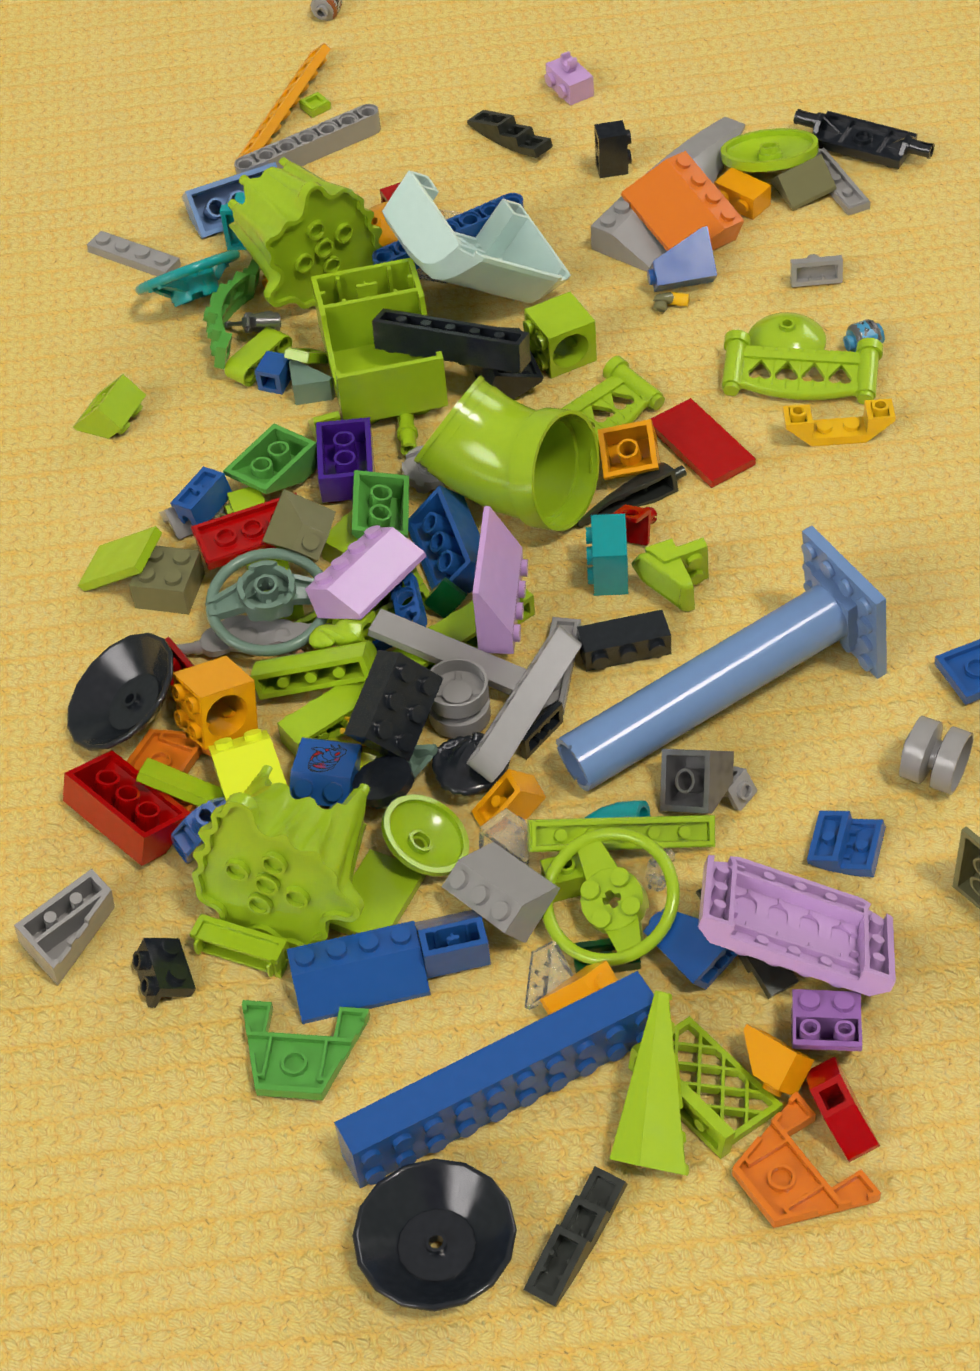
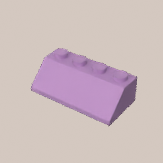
[305,525,426,620]

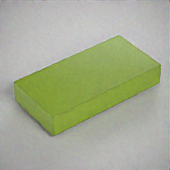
[284,347,328,364]

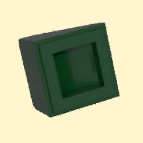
[424,577,468,618]

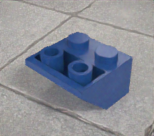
[415,910,491,979]

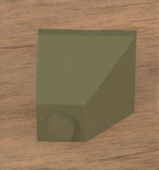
[262,489,336,563]

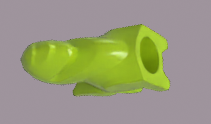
[308,611,376,649]

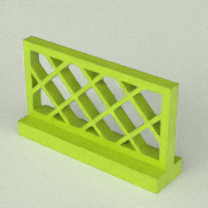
[628,1016,783,1159]

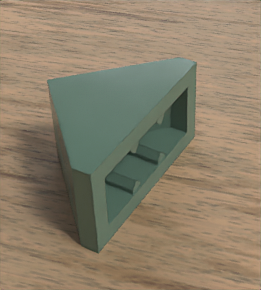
[289,359,336,405]

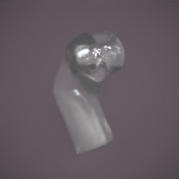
[644,848,675,892]

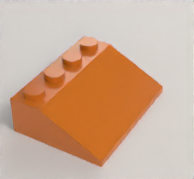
[621,151,744,251]

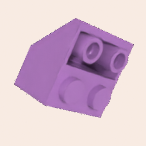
[791,989,862,1051]

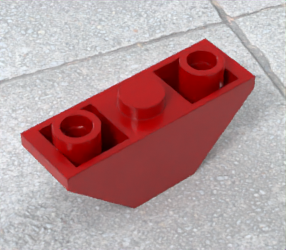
[806,1056,880,1162]

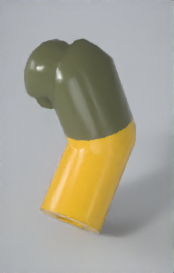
[653,292,690,312]

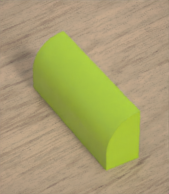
[250,641,377,700]

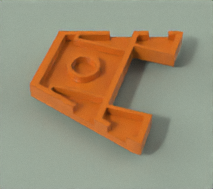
[127,729,211,812]
[732,1092,881,1228]

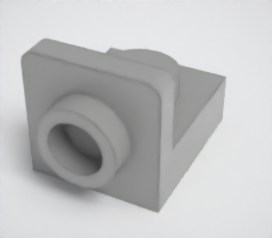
[724,766,757,811]

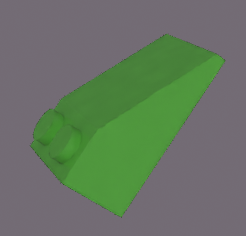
[223,423,318,494]

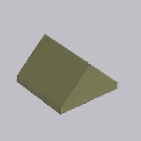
[771,154,837,211]

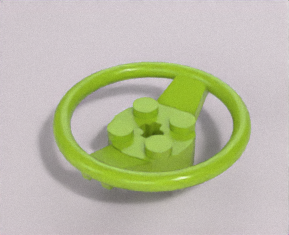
[542,828,680,966]

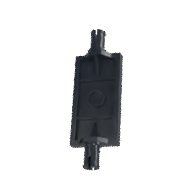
[793,109,935,169]

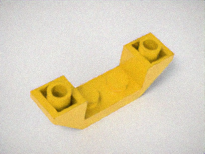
[783,398,896,447]

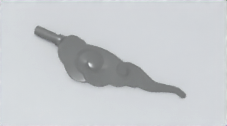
[177,615,330,657]

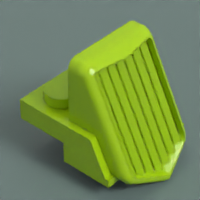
[631,538,709,612]

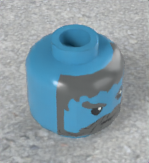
[843,319,885,352]

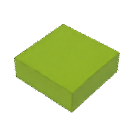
[299,92,331,118]

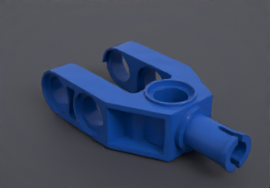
[171,797,226,864]

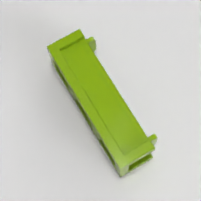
[189,914,289,978]

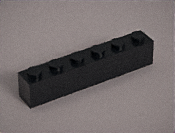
[372,308,531,374]

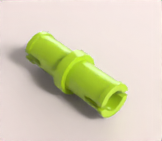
[397,413,418,456]

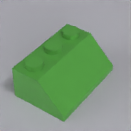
[351,470,409,539]

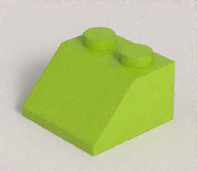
[73,374,146,439]

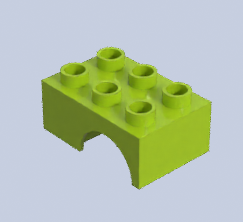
[311,258,448,424]

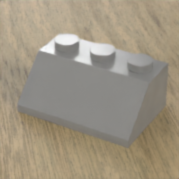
[442,842,560,943]

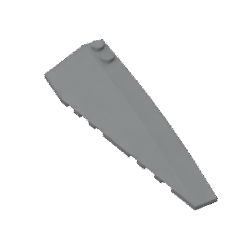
[591,117,745,272]

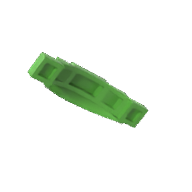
[203,259,261,369]

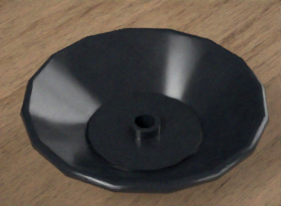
[67,633,173,751]
[352,1159,517,1312]

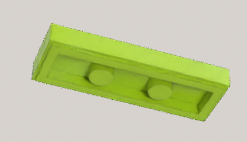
[136,758,226,807]

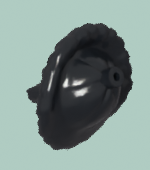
[432,732,510,796]

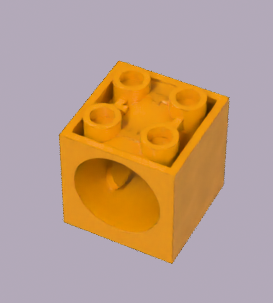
[171,656,258,750]

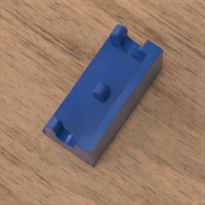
[170,466,232,526]

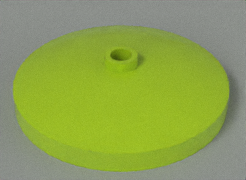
[721,128,819,172]

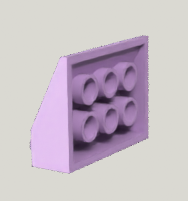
[472,506,528,654]

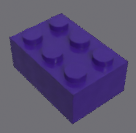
[316,417,375,503]

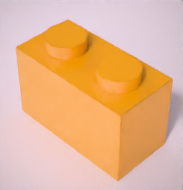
[714,167,771,220]

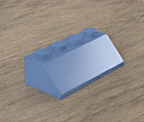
[182,162,277,239]

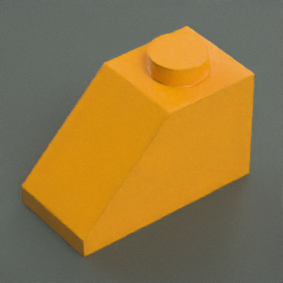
[472,769,546,834]
[539,960,618,1015]
[743,1024,814,1097]

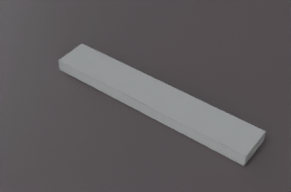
[368,609,526,695]

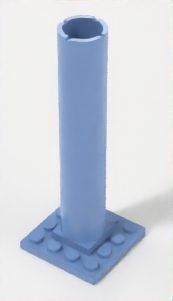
[556,525,887,791]

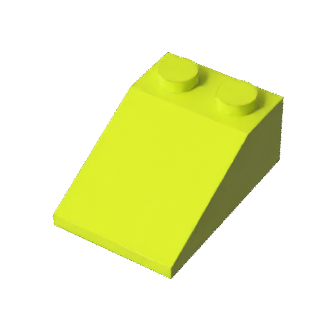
[208,729,287,801]

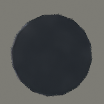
[352,756,415,808]

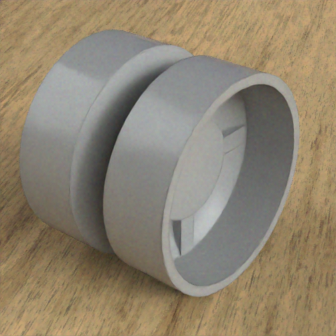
[429,658,491,739]
[899,716,974,795]

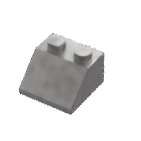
[660,749,734,814]

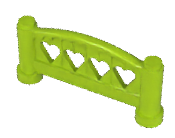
[722,330,883,405]
[561,356,665,447]

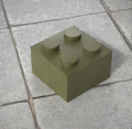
[129,546,205,615]

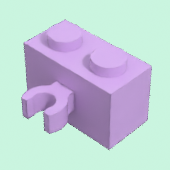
[544,51,594,106]

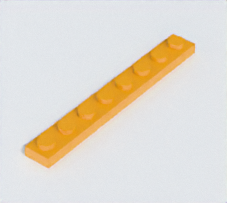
[237,43,330,159]

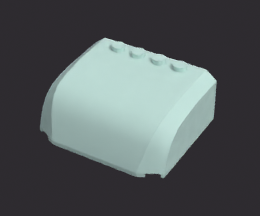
[382,170,571,303]

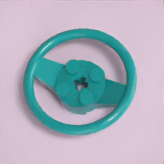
[135,250,240,307]

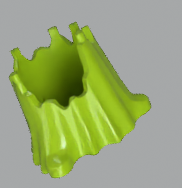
[228,157,383,309]
[192,765,370,948]

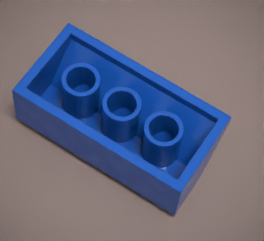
[408,485,480,594]
[287,921,431,1024]

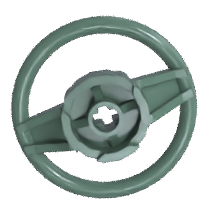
[205,548,328,657]

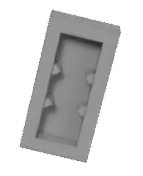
[790,254,843,287]

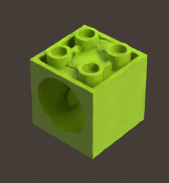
[523,291,597,379]

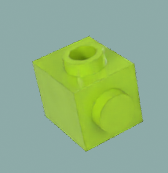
[540,853,586,903]

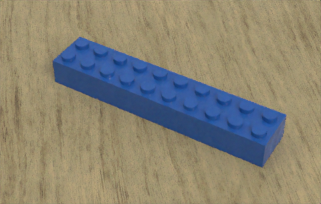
[334,971,654,1188]

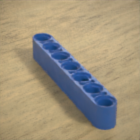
[372,193,524,270]

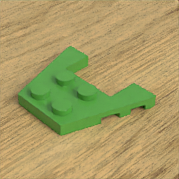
[242,1000,370,1101]

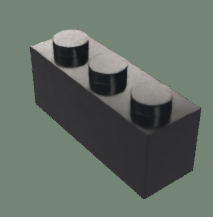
[577,610,671,672]

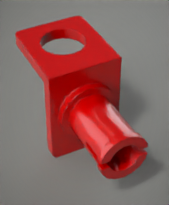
[612,504,657,546]

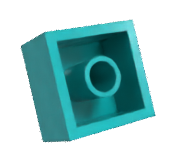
[586,514,628,596]

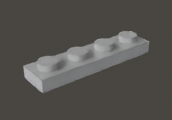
[87,231,181,276]

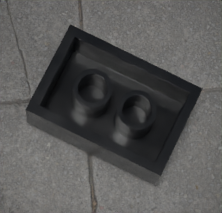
[344,650,443,762]

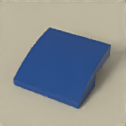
[807,811,886,877]

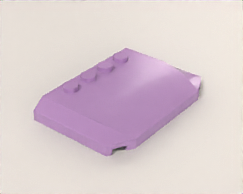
[698,855,896,996]

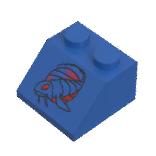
[289,737,362,807]

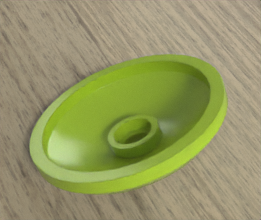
[748,312,826,369]
[381,794,469,876]

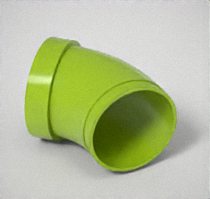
[414,375,600,531]

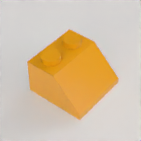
[597,419,660,480]

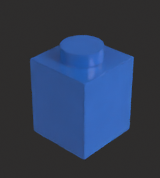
[255,351,291,395]

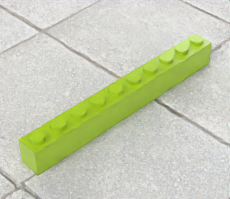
[277,589,535,757]

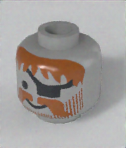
[310,0,342,21]

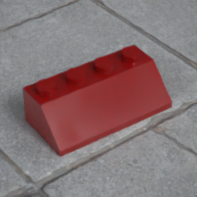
[63,750,191,866]

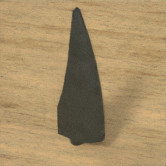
[577,462,687,527]

